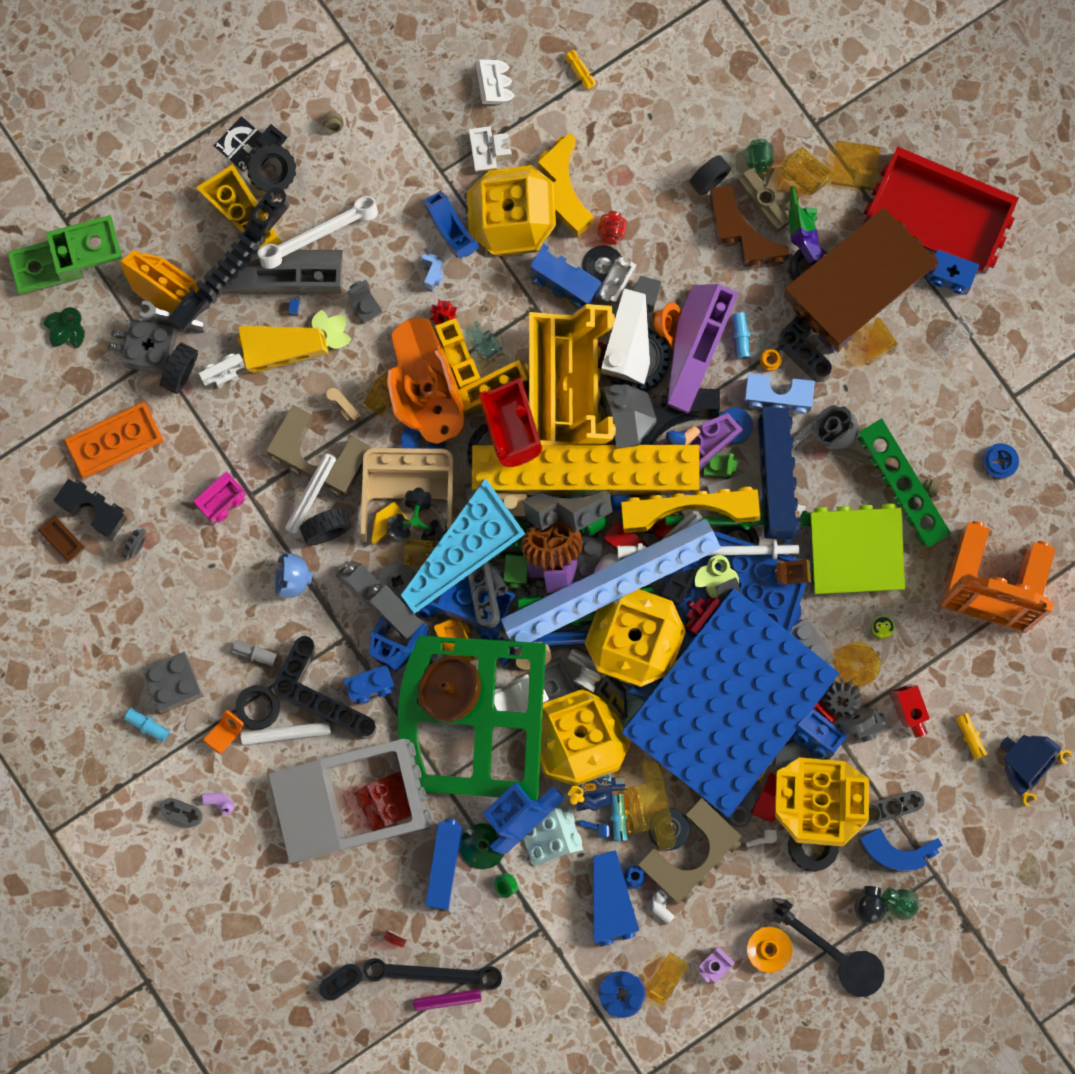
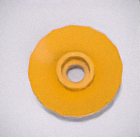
[747,927,793,973]

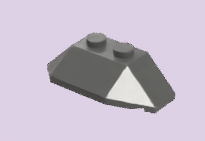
[601,385,657,448]

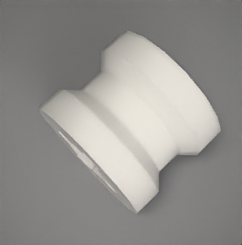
[574,666,602,693]

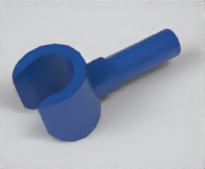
[579,820,611,838]

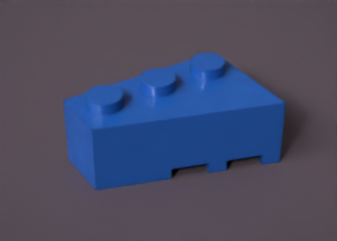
[530,244,601,309]

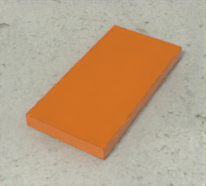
[64,401,164,480]

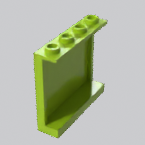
[808,503,905,594]

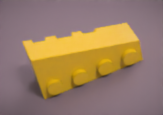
[196,164,283,249]

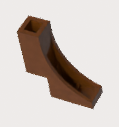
[709,185,789,269]

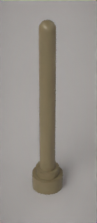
[839,448,942,497]

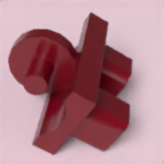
[684,596,721,634]

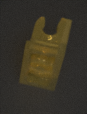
[404,540,440,566]

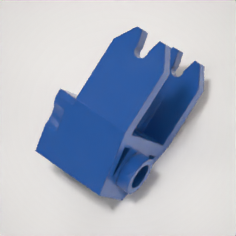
[369,617,429,671]

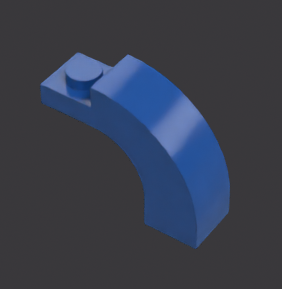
[422,190,480,259]
[858,828,943,872]

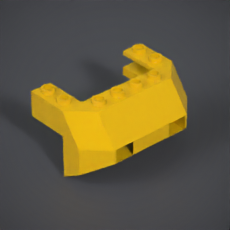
[529,304,616,445]

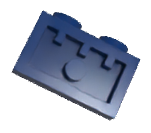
[791,709,847,760]

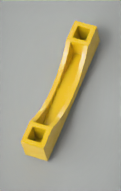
[621,487,760,533]

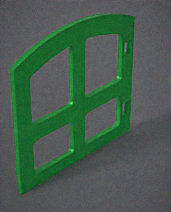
[398,636,546,800]

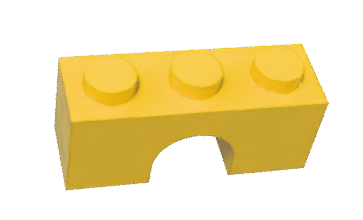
[435,318,481,389]

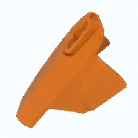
[387,318,465,444]

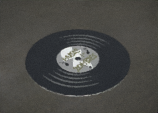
[582,245,624,286]

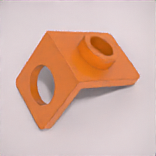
[203,710,244,754]

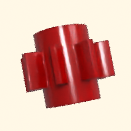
[430,299,457,325]

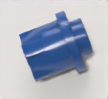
[623,865,646,889]

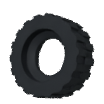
[246,144,297,192]
[159,342,198,394]
[299,507,352,546]
[788,835,839,872]

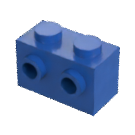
[344,664,395,705]

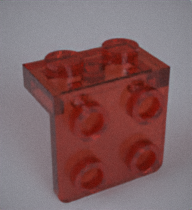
[355,771,412,831]

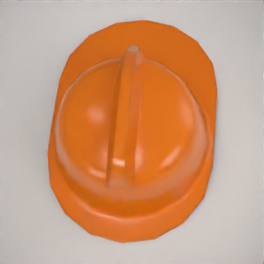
[652,302,681,350]

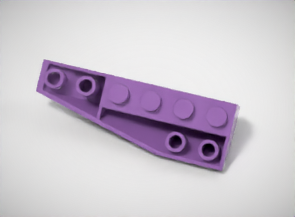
[667,284,738,414]

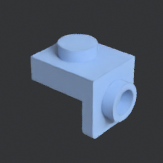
[421,254,444,291]

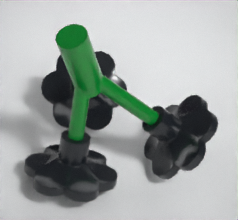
[386,487,447,547]

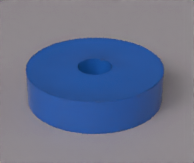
[720,408,753,444]

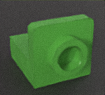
[703,453,737,479]

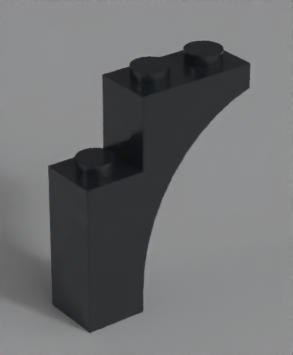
[639,387,720,445]

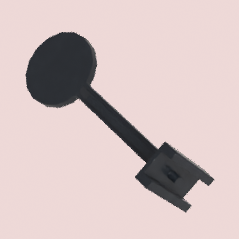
[763,898,885,997]

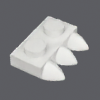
[475,60,515,104]

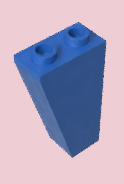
[425,819,463,911]
[593,850,639,947]

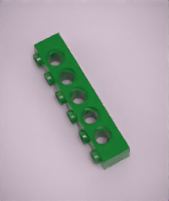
[857,418,952,548]

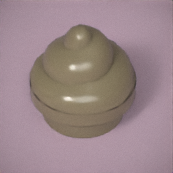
[321,111,343,134]

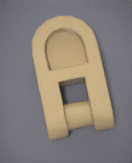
[326,388,361,422]

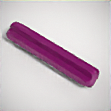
[413,990,482,1011]

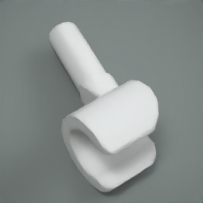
[746,830,777,848]

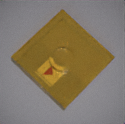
[831,140,881,190]

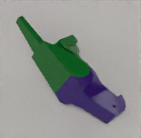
[788,186,826,265]

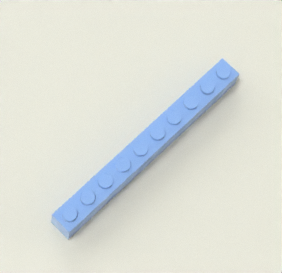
[501,519,721,650]

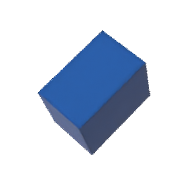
[289,299,300,316]

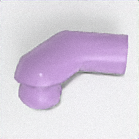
[203,792,234,815]

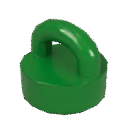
[494,873,518,898]

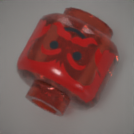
[597,211,628,245]

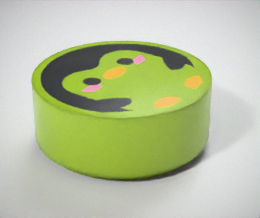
[871,616,895,639]

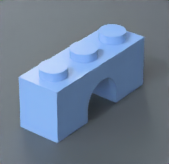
[744,373,815,414]

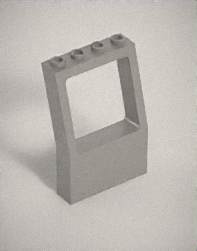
[269,739,432,863]

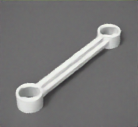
[258,196,378,269]

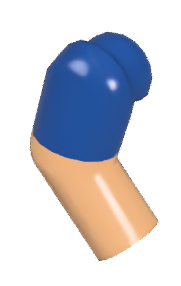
[666,425,700,445]

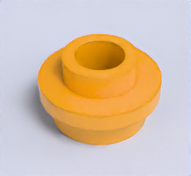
[760,349,782,371]

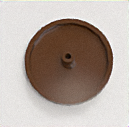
[418,656,481,722]

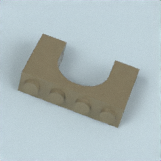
[266,405,371,497]
[638,798,742,903]

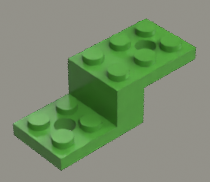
[8,215,123,295]

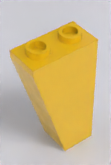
[237,326,329,373]
[459,360,529,416]

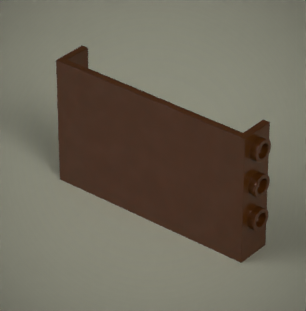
[784,208,939,352]

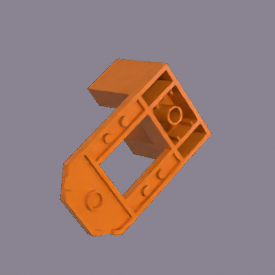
[940,521,1056,632]

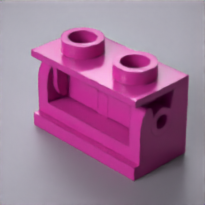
[193,471,247,525]

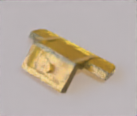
[621,760,676,852]

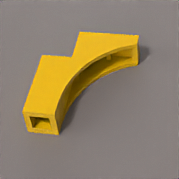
[538,133,594,238]

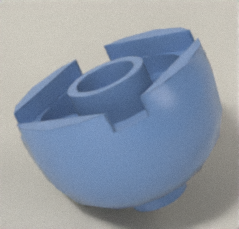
[275,552,312,598]

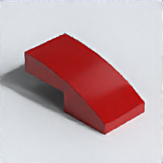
[603,520,649,549]

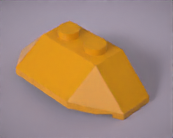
[120,250,198,313]

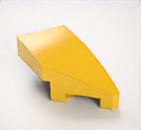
[370,502,408,546]

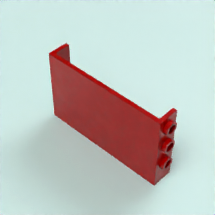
[863,146,1019,274]

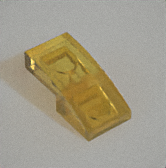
[646,952,689,1006]

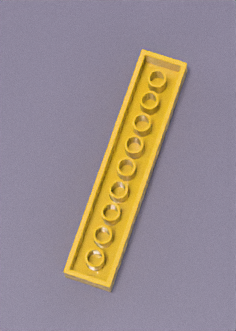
[472,445,699,495]

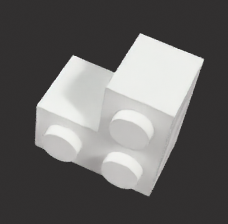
[494,674,549,712]

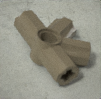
[737,167,799,232]

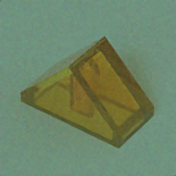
[865,317,898,365]
[363,371,392,417]

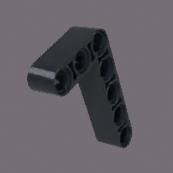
[778,315,832,382]
[274,636,377,739]

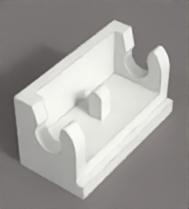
[595,257,637,305]

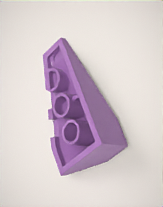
[656,413,743,471]

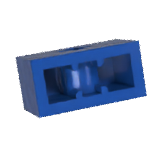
[926,249,979,295]

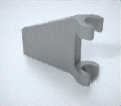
[139,301,206,333]

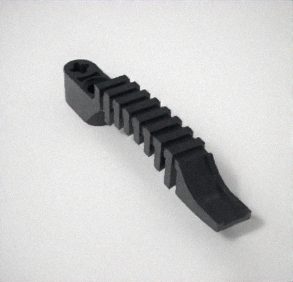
[168,187,290,332]

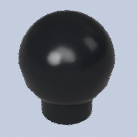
[854,886,886,924]

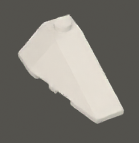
[601,289,650,385]

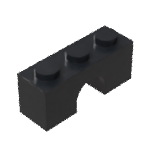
[53,478,127,540]

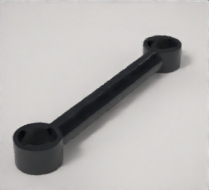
[364,958,502,990]

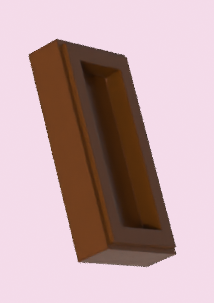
[38,515,85,563]

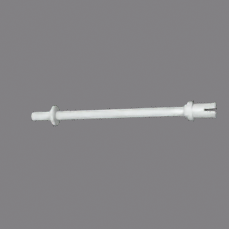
[617,540,799,560]

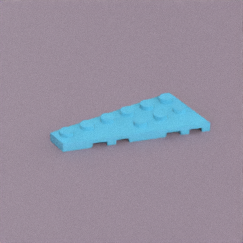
[401,478,525,614]

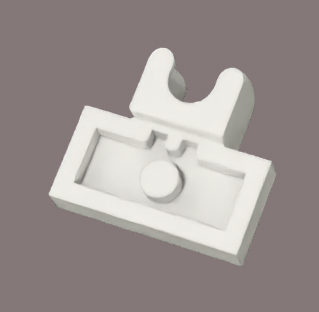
[469,126,512,174]
[199,354,245,388]

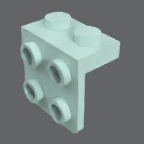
[523,806,583,866]

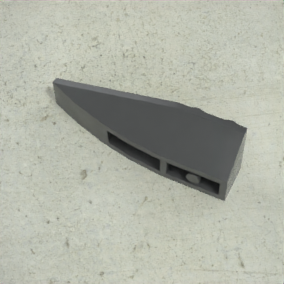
[210,249,343,294]

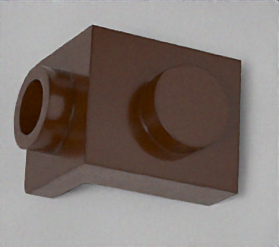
[774,559,811,585]

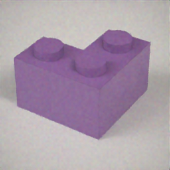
[526,560,577,593]

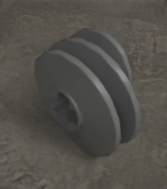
[378,563,416,602]

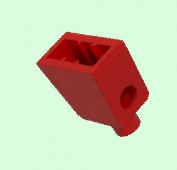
[888,684,930,738]

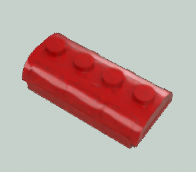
[479,377,542,467]

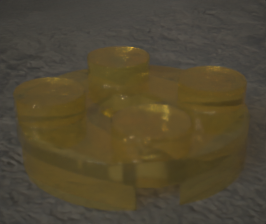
[835,642,881,688]

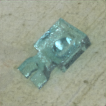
[465,321,503,361]

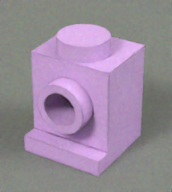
[698,947,735,983]

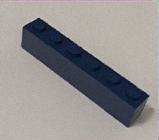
[757,406,799,540]

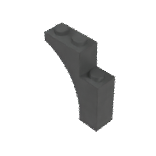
[336,560,423,639]

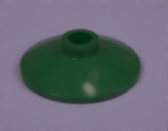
[460,823,504,869]

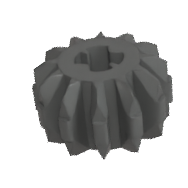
[823,677,863,717]

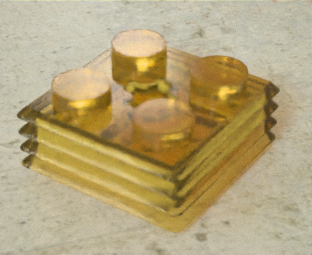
[779,147,834,195]

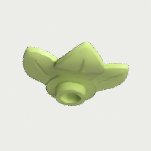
[312,310,351,349]
[694,555,739,598]

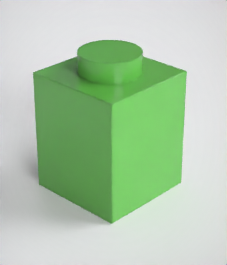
[504,555,528,590]

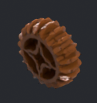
[521,521,583,570]

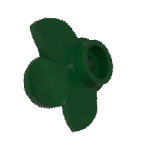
[43,307,85,348]

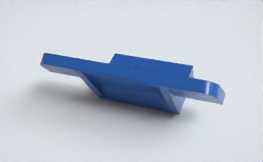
[483,783,564,854]

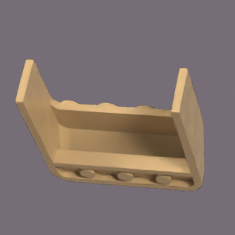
[361,448,453,542]

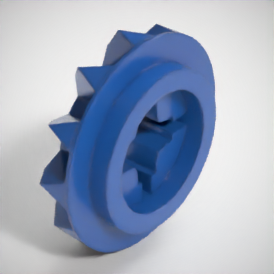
[983,443,1019,479]

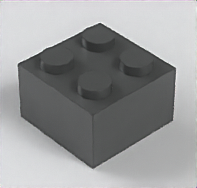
[142,652,204,714]

